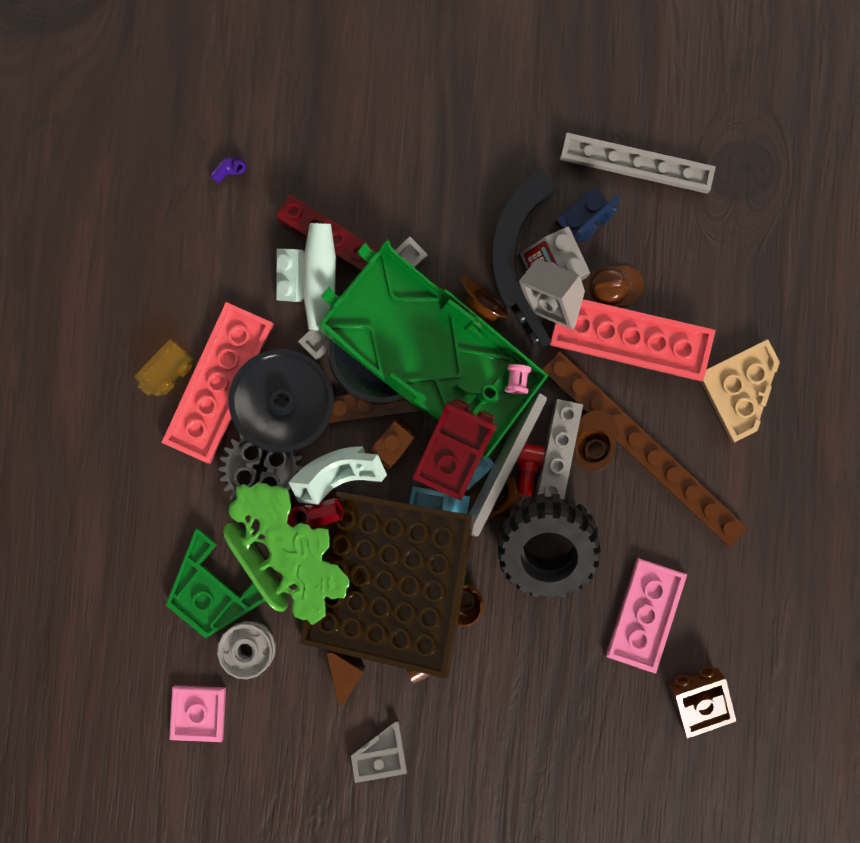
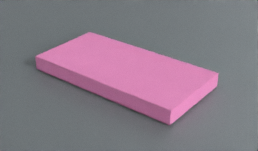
[605,557,687,673]

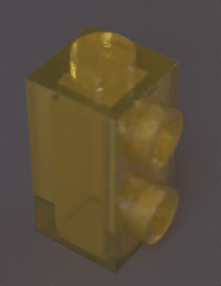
[134,339,195,396]

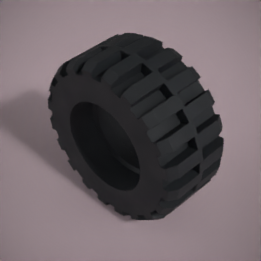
[498,494,601,599]

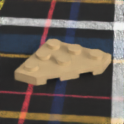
[700,339,780,443]

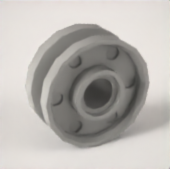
[217,620,276,679]

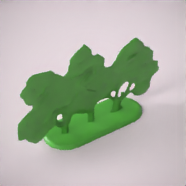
[223,482,349,625]

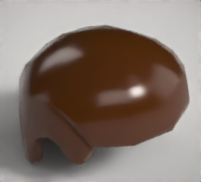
[457,584,484,627]

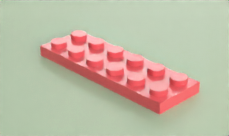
[550,299,716,381]
[162,302,274,464]

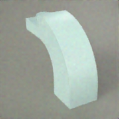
[289,447,387,505]

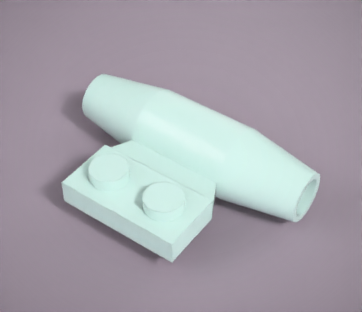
[276,223,336,330]

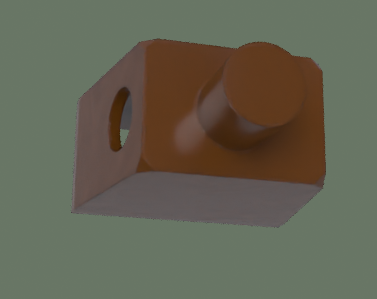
[369,418,419,472]

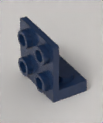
[555,187,621,243]

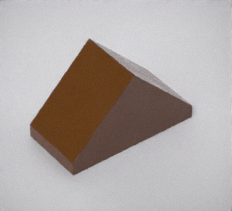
[327,651,365,706]

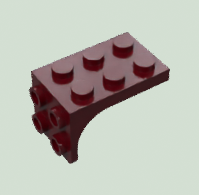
[412,398,497,501]

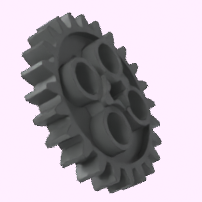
[219,433,303,500]

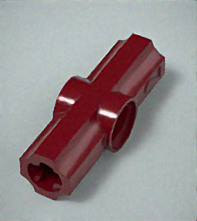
[287,498,344,529]

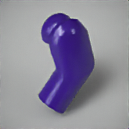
[209,158,247,184]

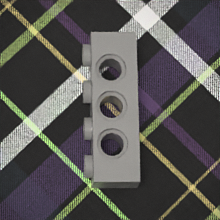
[534,399,583,499]

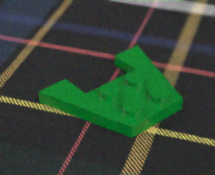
[166,528,265,639]

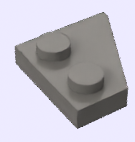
[351,721,407,783]

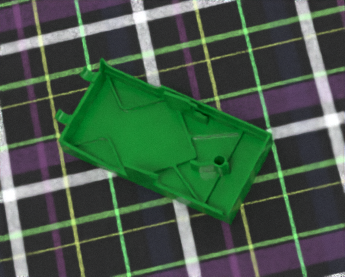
[318,239,549,459]

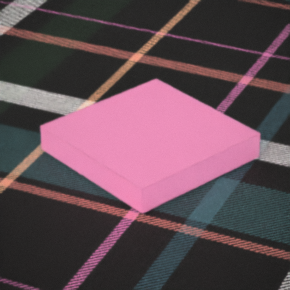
[169,685,226,742]

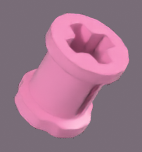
[505,364,531,395]

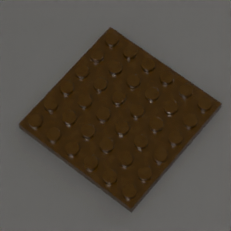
[300,490,475,678]

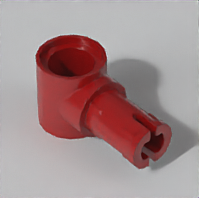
[516,443,545,495]

